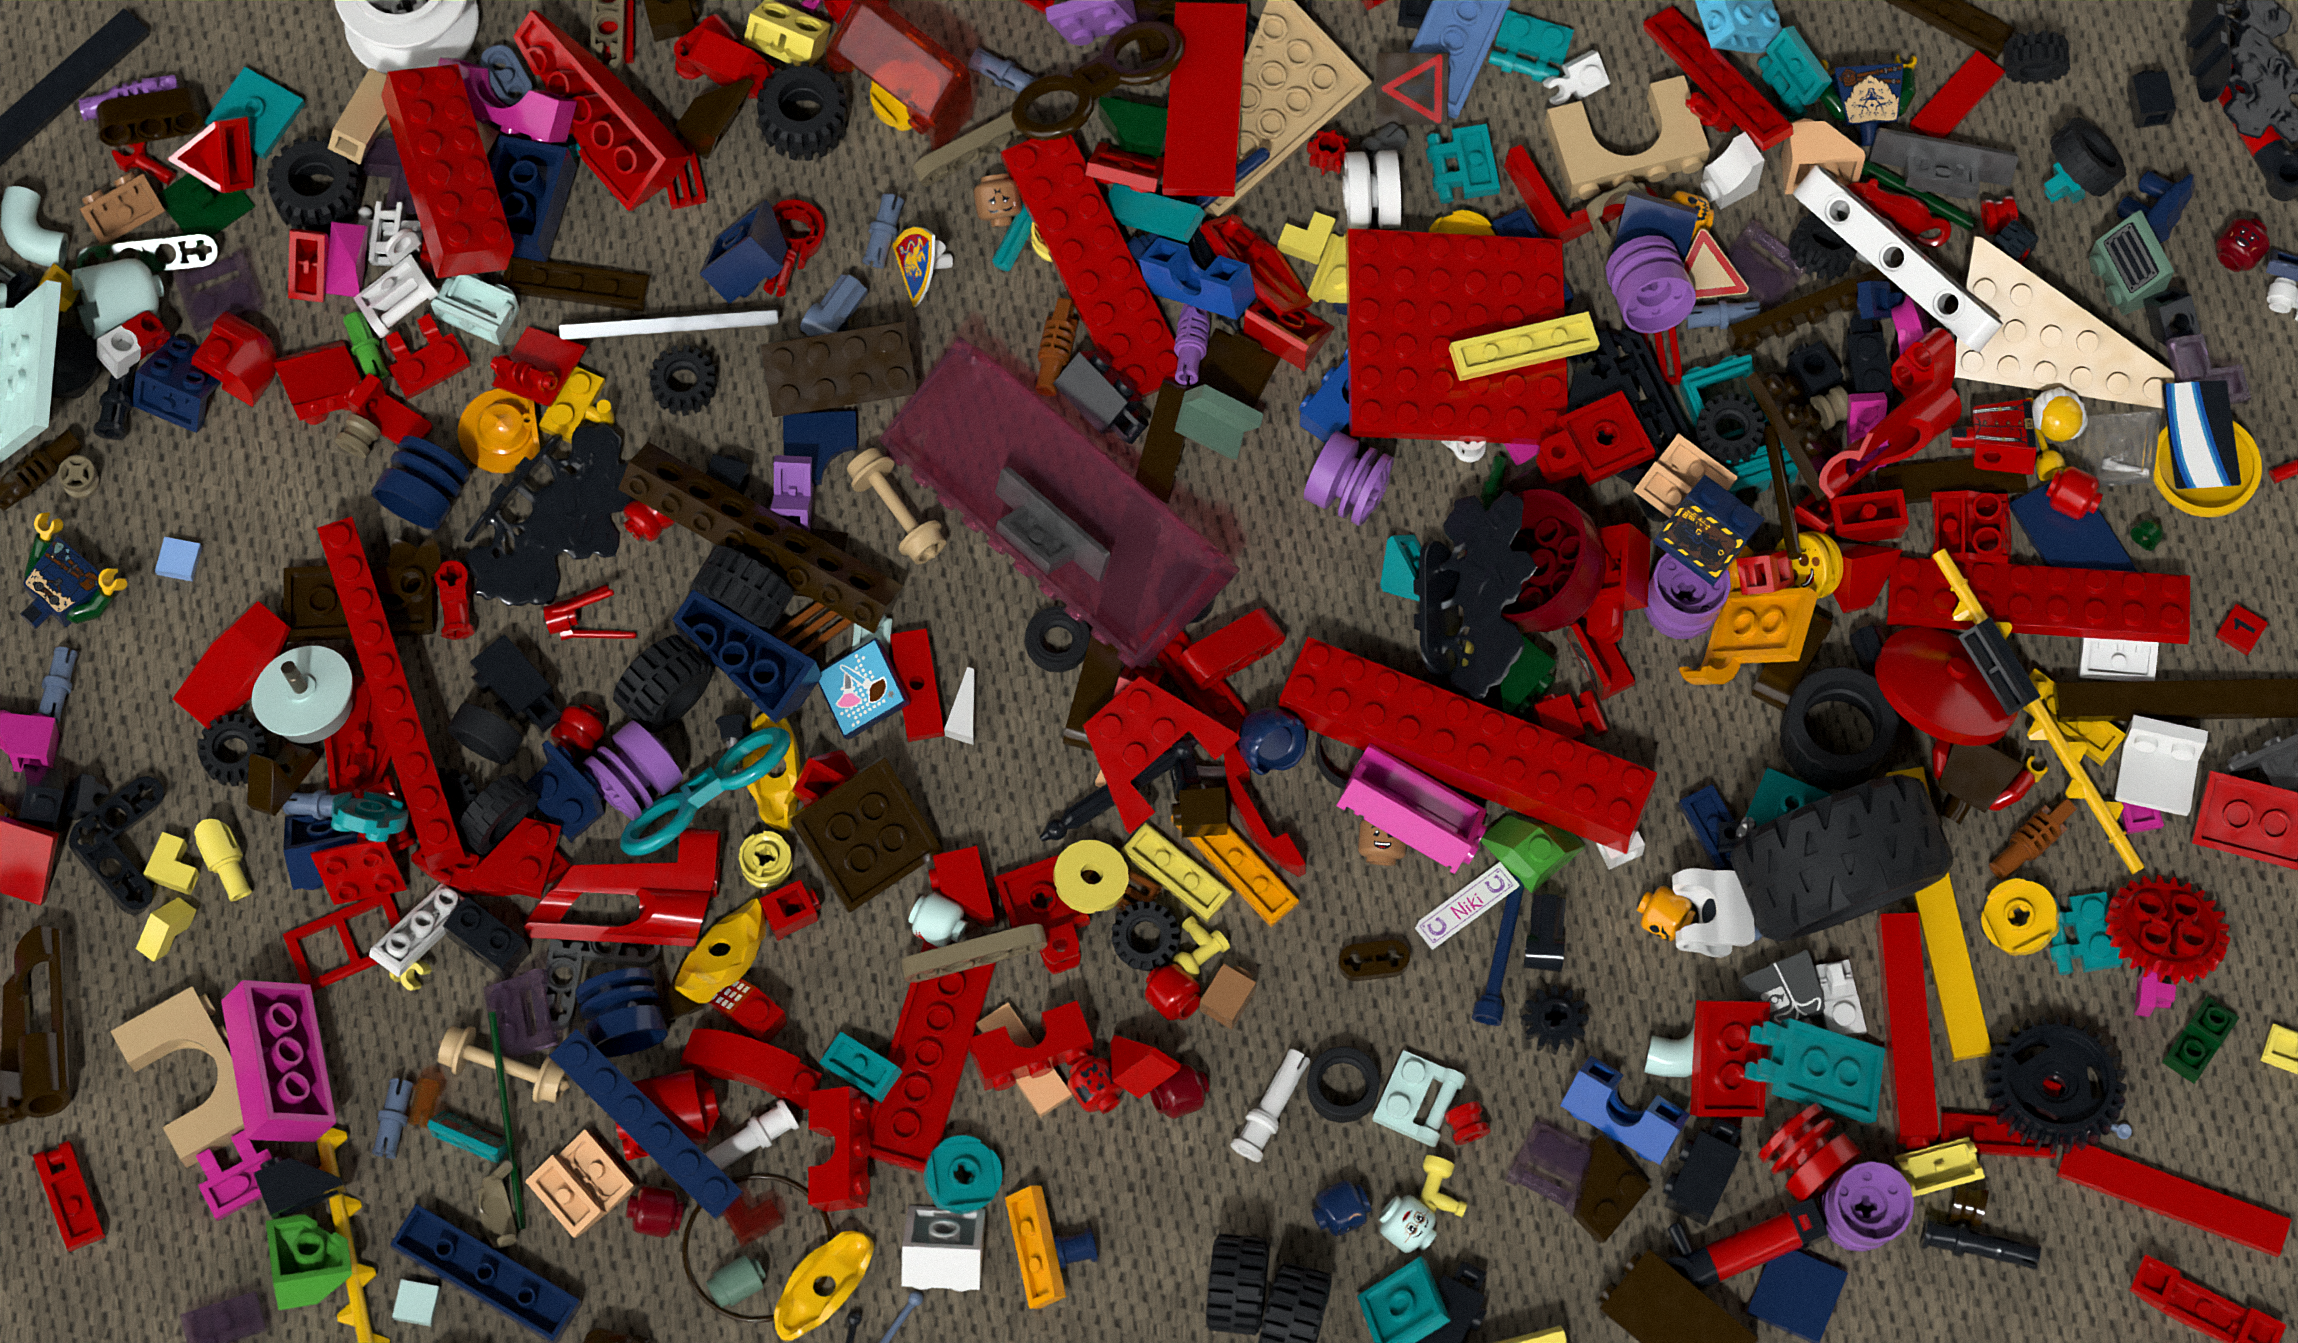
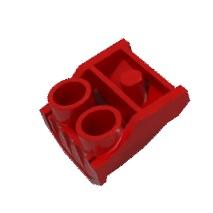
[1931,490,2011,564]

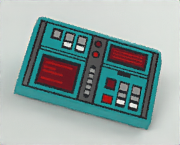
[427,1110,507,1164]

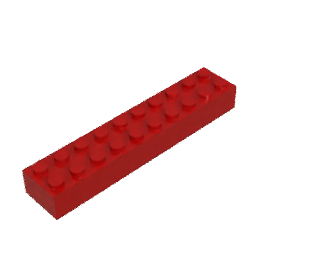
[1279,636,1658,854]

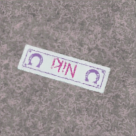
[1415,862,1520,950]

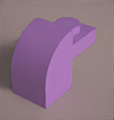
[771,455,813,533]

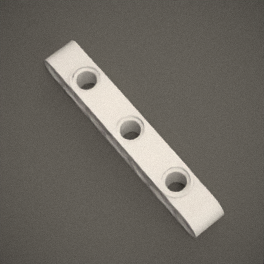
[1793,164,2003,352]

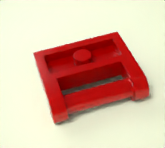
[1086,141,1164,193]

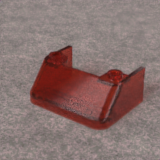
[826,0,974,152]

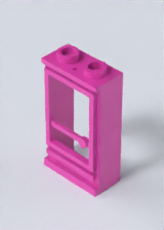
[1336,743,1487,874]

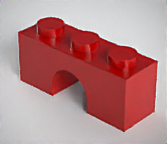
[969,1000,1093,1091]
[808,1086,871,1212]

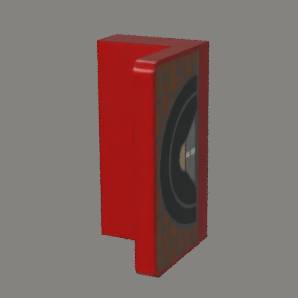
[1567,622,1635,701]

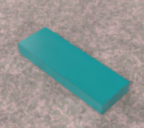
[1104,183,1205,243]

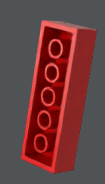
[381,64,515,278]

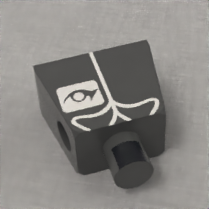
[1738,950,1825,1026]

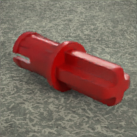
[1685,92,1735,133]

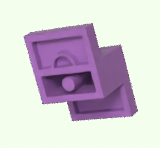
[1045,0,1137,45]

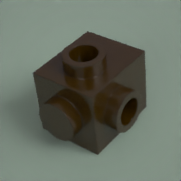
[1172,784,1227,838]

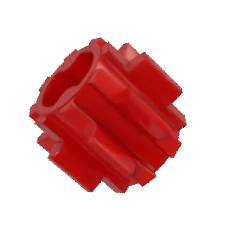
[1307,129,1349,176]

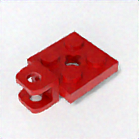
[1536,390,1656,486]
[994,855,1090,974]

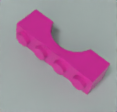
[438,57,577,145]
[0,710,59,772]

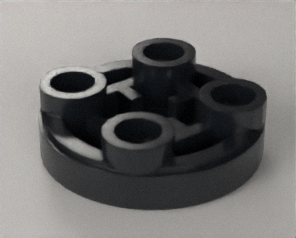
[51,327,101,398]

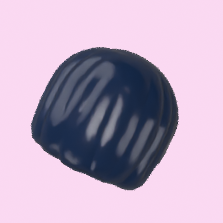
[1237,707,1307,776]

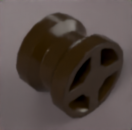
[1949,1184,1989,1227]

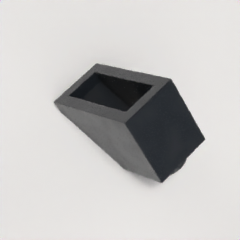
[253,1157,347,1219]

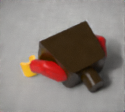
[1932,738,2048,825]

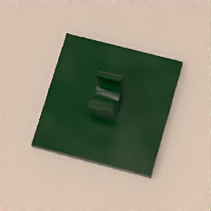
[156,173,255,248]

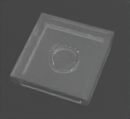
[2081,410,2161,487]

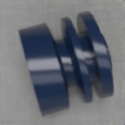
[371,436,470,530]
[575,968,668,1058]

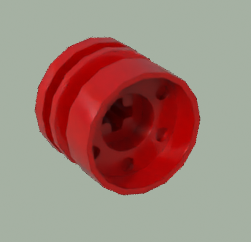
[1757,1103,1862,1203]

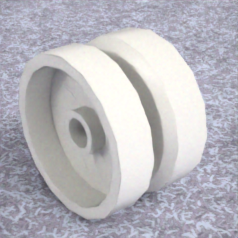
[1343,150,1401,230]

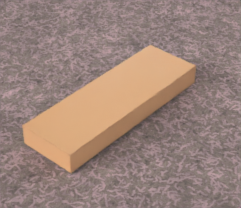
[976,1003,1072,1118]

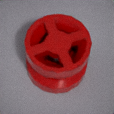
[1980,196,2019,236]
[1444,1101,1491,1145]

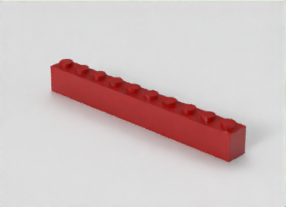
[317,516,467,873]

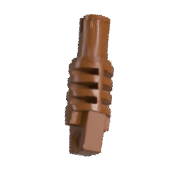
[1035,298,1078,397]
[1989,798,2077,881]

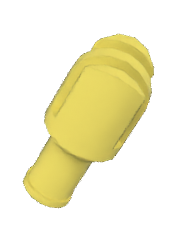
[194,819,252,902]

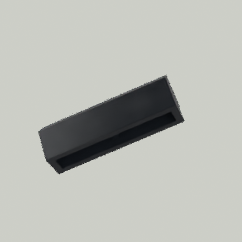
[1958,617,2041,716]

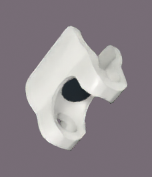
[1672,868,1755,958]

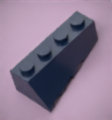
[672,590,822,724]

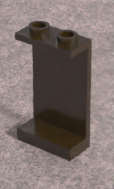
[1598,1249,1759,1343]

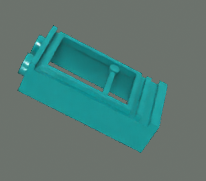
[1679,354,1798,496]

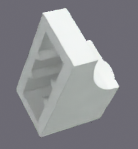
[1701,132,1765,210]

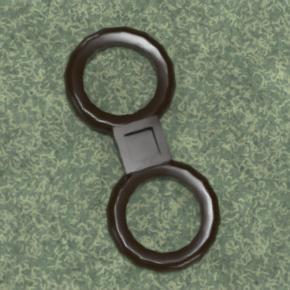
[1011,20,1184,141]

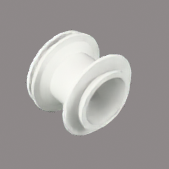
[335,0,479,74]

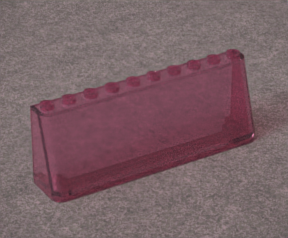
[878,337,1240,669]

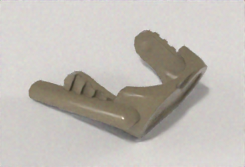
[1586,181,1648,248]
[477,1160,517,1250]

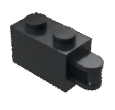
[1841,314,1895,415]
[1053,350,1149,444]
[470,634,561,734]
[1662,1117,1743,1227]
[1416,1259,1488,1343]

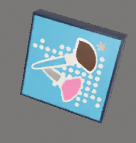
[818,638,911,740]

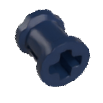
[1053,1227,1098,1269]

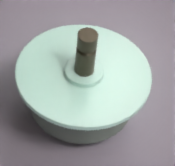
[252,646,353,743]

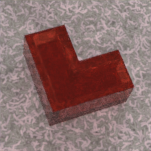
[723,1198,783,1248]

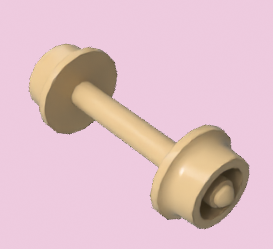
[847,448,946,564]
[438,1026,570,1103]

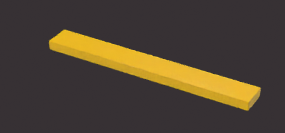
[1885,767,1992,1062]

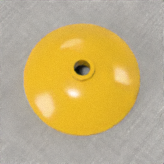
[2150,421,2262,517]

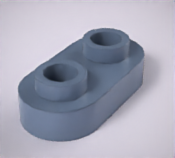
[480,45,533,107]

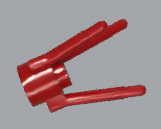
[543,585,637,641]

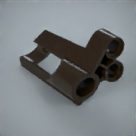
[0,925,71,1126]

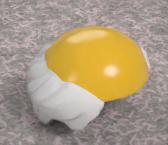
[2032,387,2088,442]

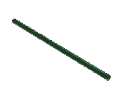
[488,1012,526,1230]

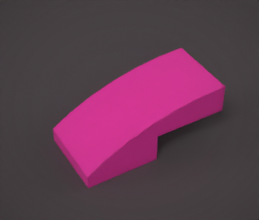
[1847,392,1888,472]

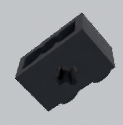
[442,896,531,981]

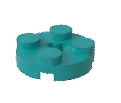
[331,792,409,842]
[924,1135,1002,1214]

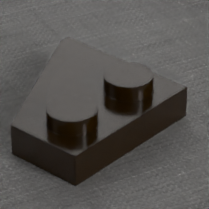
[1572,1135,1651,1243]

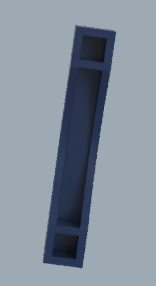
[549,1028,744,1221]

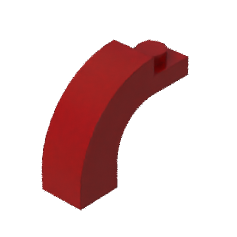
[679,1029,822,1110]

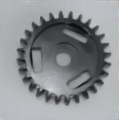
[1982,1015,2127,1155]

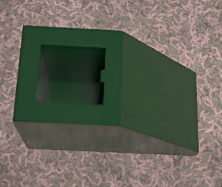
[1099,96,1168,159]
[1497,635,1557,720]

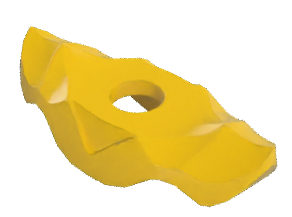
[742,712,801,831]
[675,898,766,1003]
[774,1230,874,1341]

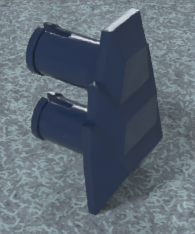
[2117,170,2195,244]

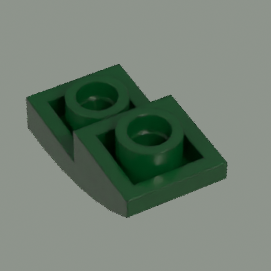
[2162,996,2239,1084]

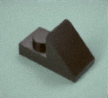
[247,743,319,816]

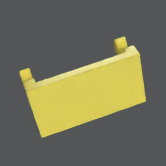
[1894,1136,1985,1197]

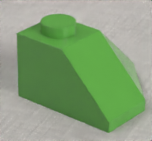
[1480,815,1586,893]
[266,1214,352,1310]

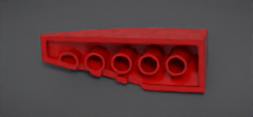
[513,10,691,211]

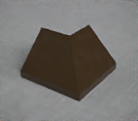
[676,78,754,160]

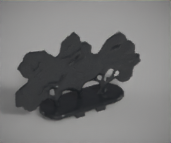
[2185,0,2298,144]
[464,422,636,606]
[1413,491,1537,702]

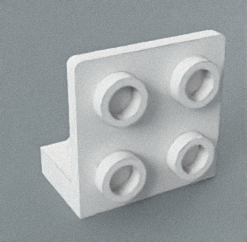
[2115,715,2208,816]

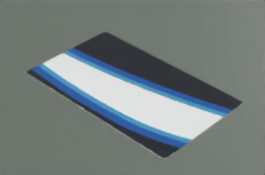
[2162,380,2241,489]

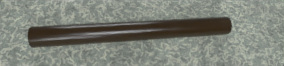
[1763,425,1802,560]

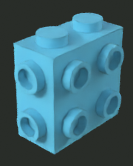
[1695,0,1782,54]

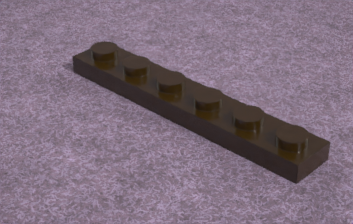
[1726,248,1933,352]

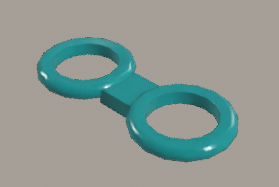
[620,727,790,856]

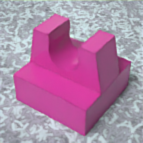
[2134,969,2176,1017]

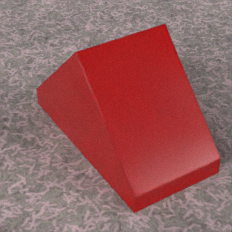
[288,228,330,303]
[1794,493,1834,536]
[1110,1035,1181,1099]

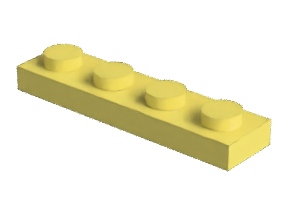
[1449,312,1600,381]

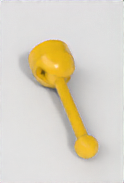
[2026,398,2066,481]

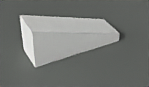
[944,667,975,745]

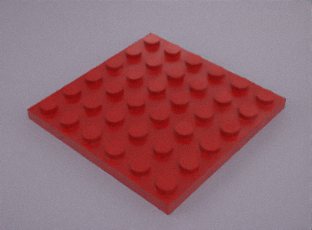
[1345,228,1568,445]

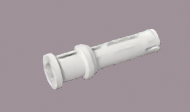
[1231,1049,1310,1162]
[704,1098,800,1170]

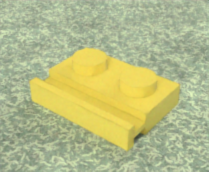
[1307,234,1347,303]

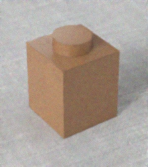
[1199,963,1256,1030]

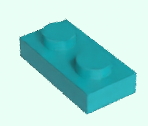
[819,1031,903,1103]

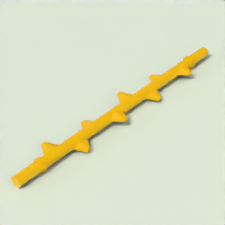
[1932,548,2145,875]
[317,1128,390,1343]

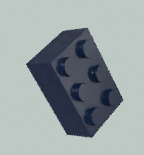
[490,136,577,262]

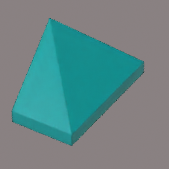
[1380,535,1421,602]

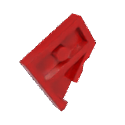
[470,818,561,900]

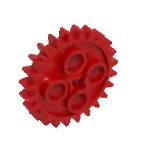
[2105,875,2230,985]

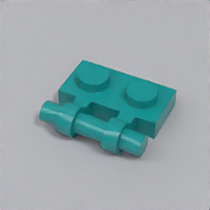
[1488,10,1574,83]
[1757,26,1832,120]
[1426,124,1500,204]
[2050,892,2123,975]

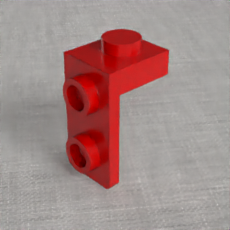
[347,373,433,445]

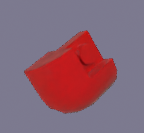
[191,311,277,407]

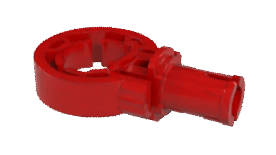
[763,199,825,297]

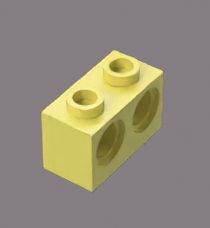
[743,0,831,67]

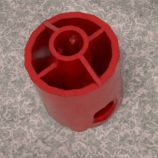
[615,1068,720,1161]

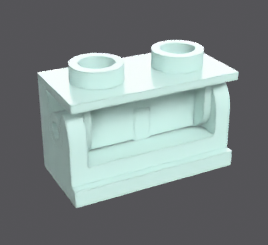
[431,274,520,346]

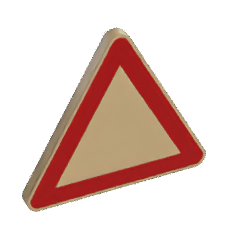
[1683,228,1749,299]

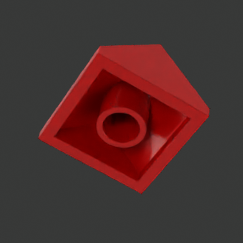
[1244,300,1335,372]

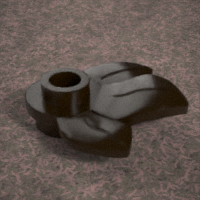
[373,538,442,604]

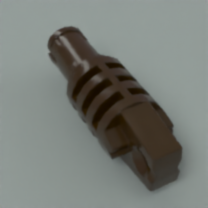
[0,429,82,511]

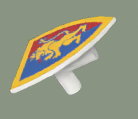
[892,227,953,308]

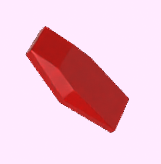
[1200,214,1313,317]
[172,601,291,730]
[324,676,392,795]

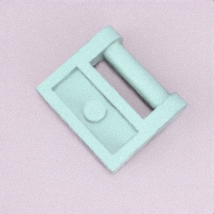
[1372,1050,1466,1147]

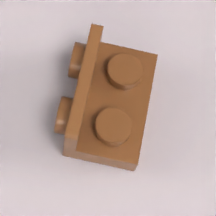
[79,172,165,243]

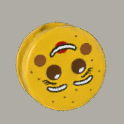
[1775,531,1843,599]

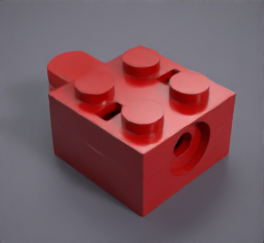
[1581,523,1651,645]

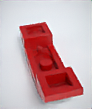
[1224,744,1306,877]
[2129,1254,2287,1343]

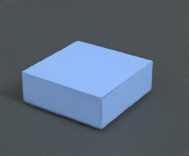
[155,537,202,582]

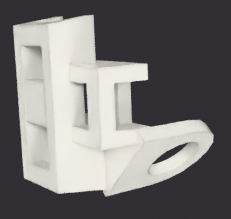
[359,201,423,266]

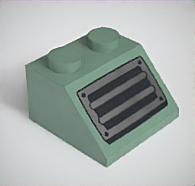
[2089,210,2174,316]

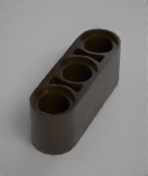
[95,88,203,147]
[1751,612,1834,712]

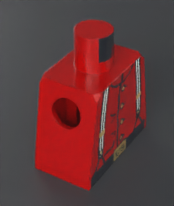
[1950,399,2037,475]

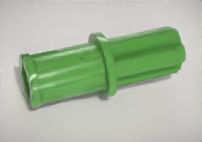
[343,311,389,379]

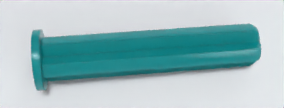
[992,203,1032,272]

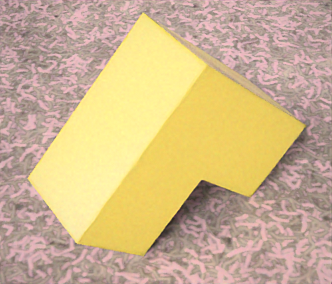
[1278,212,1336,265]
[143,832,200,896]
[136,897,197,962]

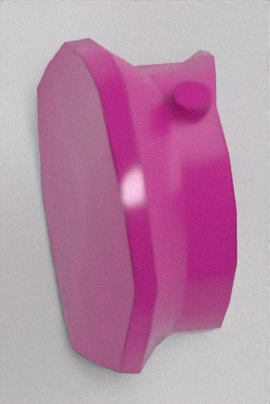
[1891,295,1931,356]

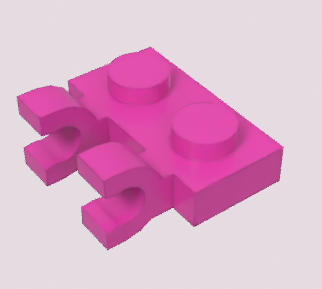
[196,1130,273,1221]

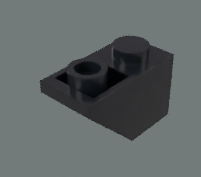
[13,764,65,832]

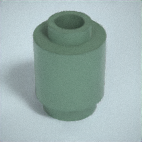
[706,1255,766,1308]

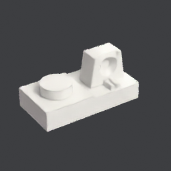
[1813,959,1867,1037]

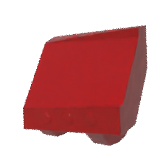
[272,340,362,425]

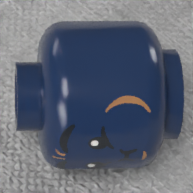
[1311,1180,1371,1237]

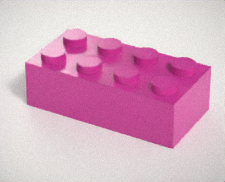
[221,980,337,1142]

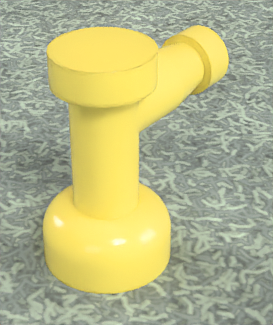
[1172,916,1230,979]
[1419,1155,1467,1217]

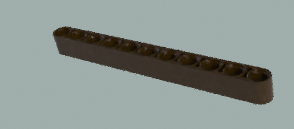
[1063,379,1198,751]

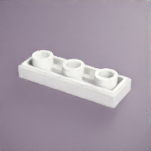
[369,883,465,978]

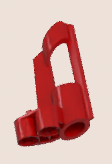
[1819,328,1962,502]
[524,828,721,947]

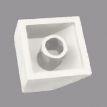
[902,1205,985,1291]

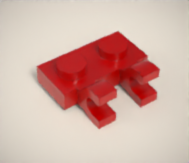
[384,314,471,400]

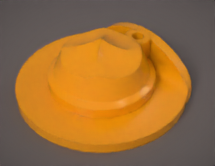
[458,389,540,473]

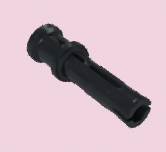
[93,363,136,440]
[1919,1214,2041,1270]

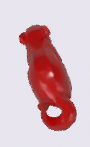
[1844,178,1952,248]

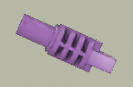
[79,75,179,121]
[1174,304,1210,385]

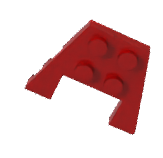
[1082,676,1240,834]

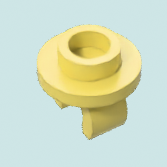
[389,957,432,991]

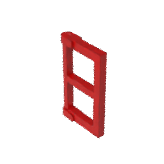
[282,894,401,993]

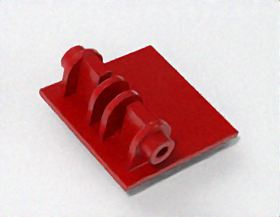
[491,326,587,408]
[310,833,407,905]

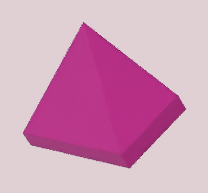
[325,221,368,297]

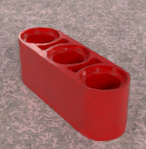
[1179,608,1286,690]

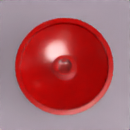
[1875,627,2018,746]

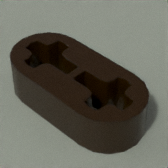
[1338,940,1410,981]

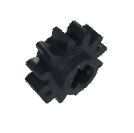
[1520,985,1589,1055]

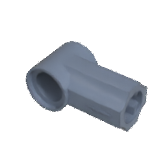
[800,274,868,336]

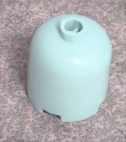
[71,259,164,339]

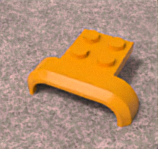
[1679,546,1818,685]

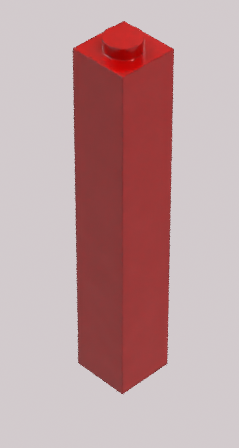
[1876,913,1939,1150]

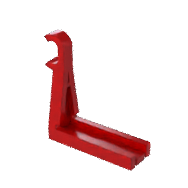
[1504,144,1658,245]

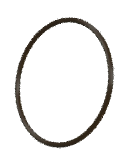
[682,1173,834,1323]

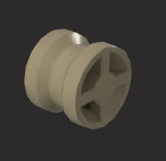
[1810,385,1848,430]
[334,414,381,459]
[58,455,100,499]

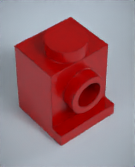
[1736,549,1795,595]
[759,879,821,941]

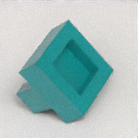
[2044,162,2085,204]

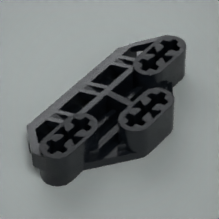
[1566,325,1697,522]

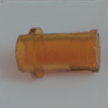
[407,1078,442,1129]

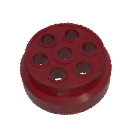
[1465,489,1606,632]

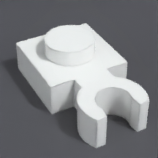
[1543,50,1610,105]

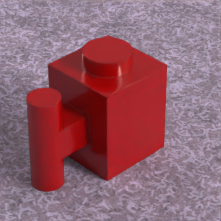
[1532,690,1609,743]

